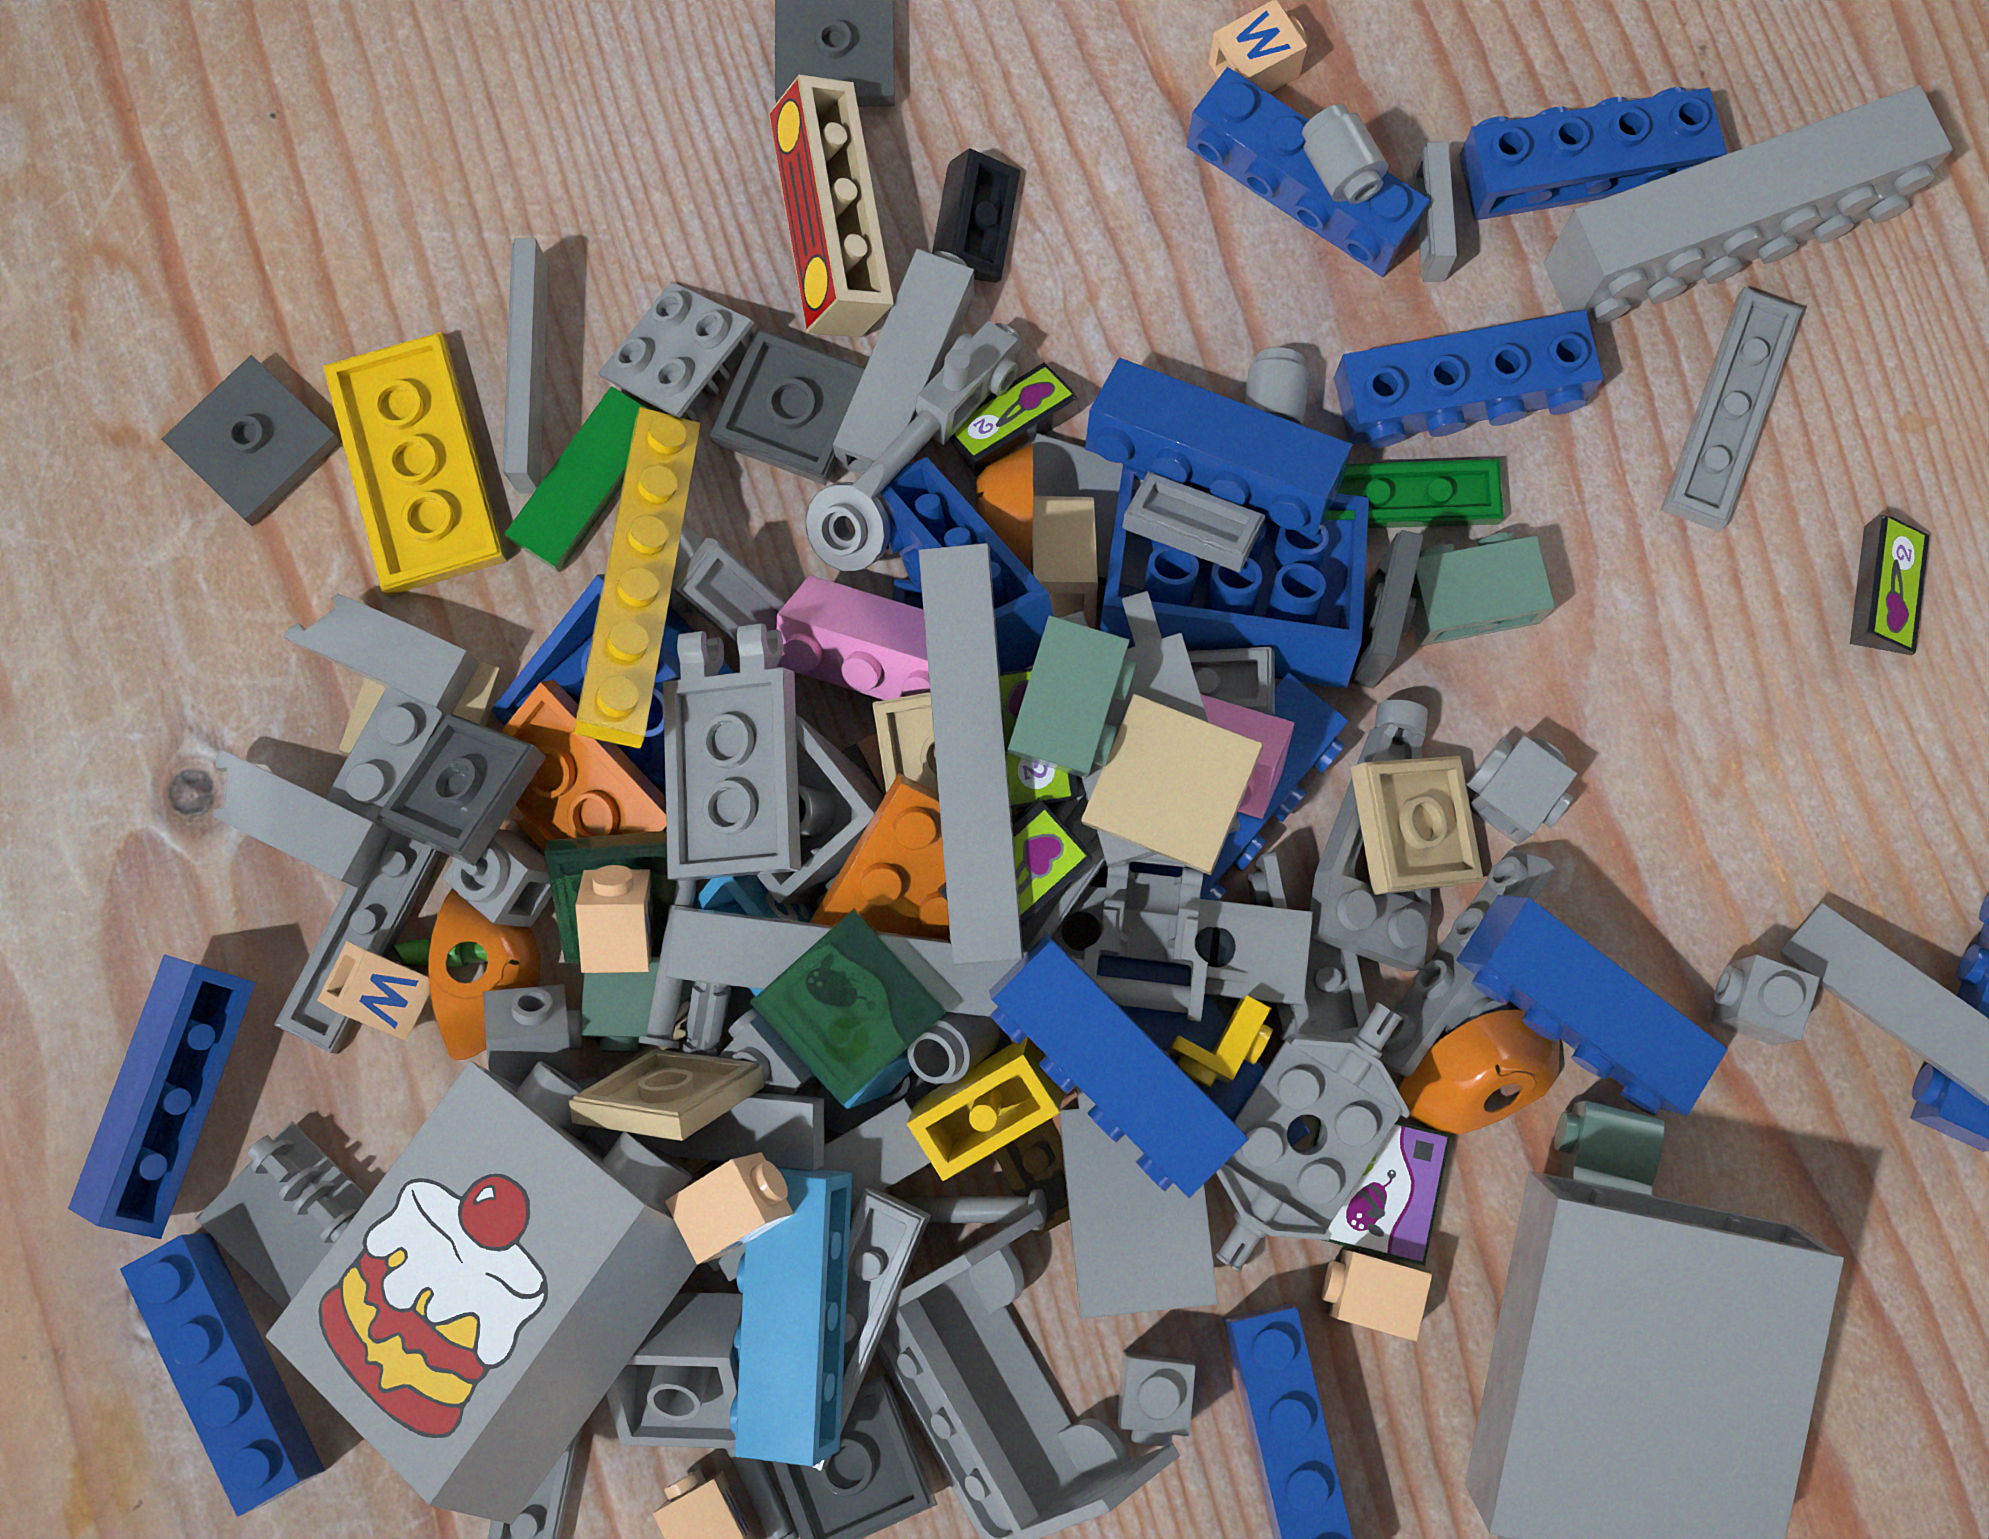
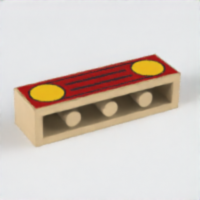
[769,74,894,337]

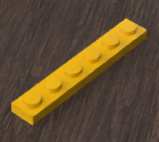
[573,407,700,749]

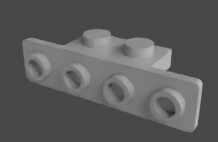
[1379,850,1556,1076]
[1248,852,1369,1117]

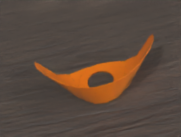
[976,443,1034,572]
[428,888,540,1061]
[1397,1010,1560,1134]

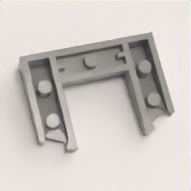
[213,594,479,888]

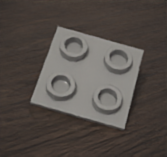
[598,281,754,421]
[195,1121,368,1310]

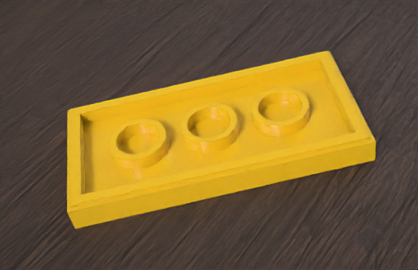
[323,332,507,597]

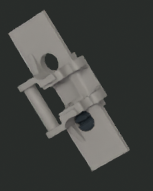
[1053,863,1313,1022]

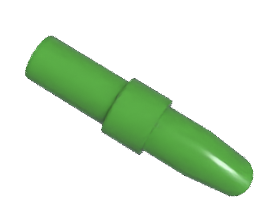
[392,939,514,967]

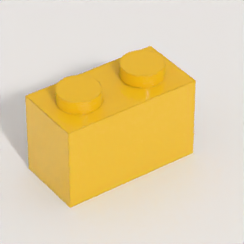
[906,1036,1064,1181]

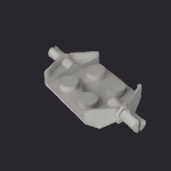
[1215,1002,1410,1272]

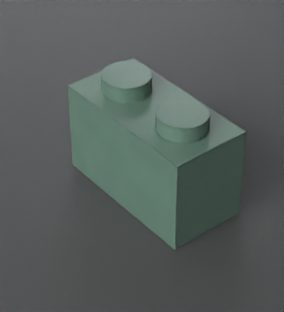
[1410,532,1555,647]
[1007,615,1137,778]

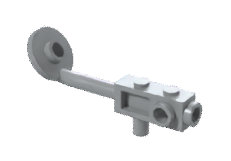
[806,321,1022,572]

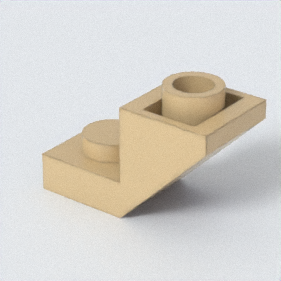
[1031,496,1098,629]

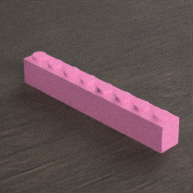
[776,575,1294,819]

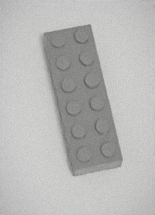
[1543,85,1953,324]

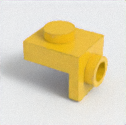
[1168,995,1273,1088]

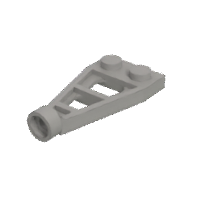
[1310,700,1432,972]

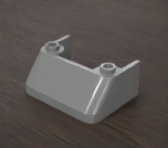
[876,1209,1180,1539]

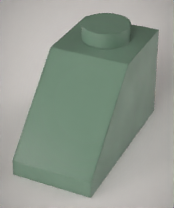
[580,957,696,1053]

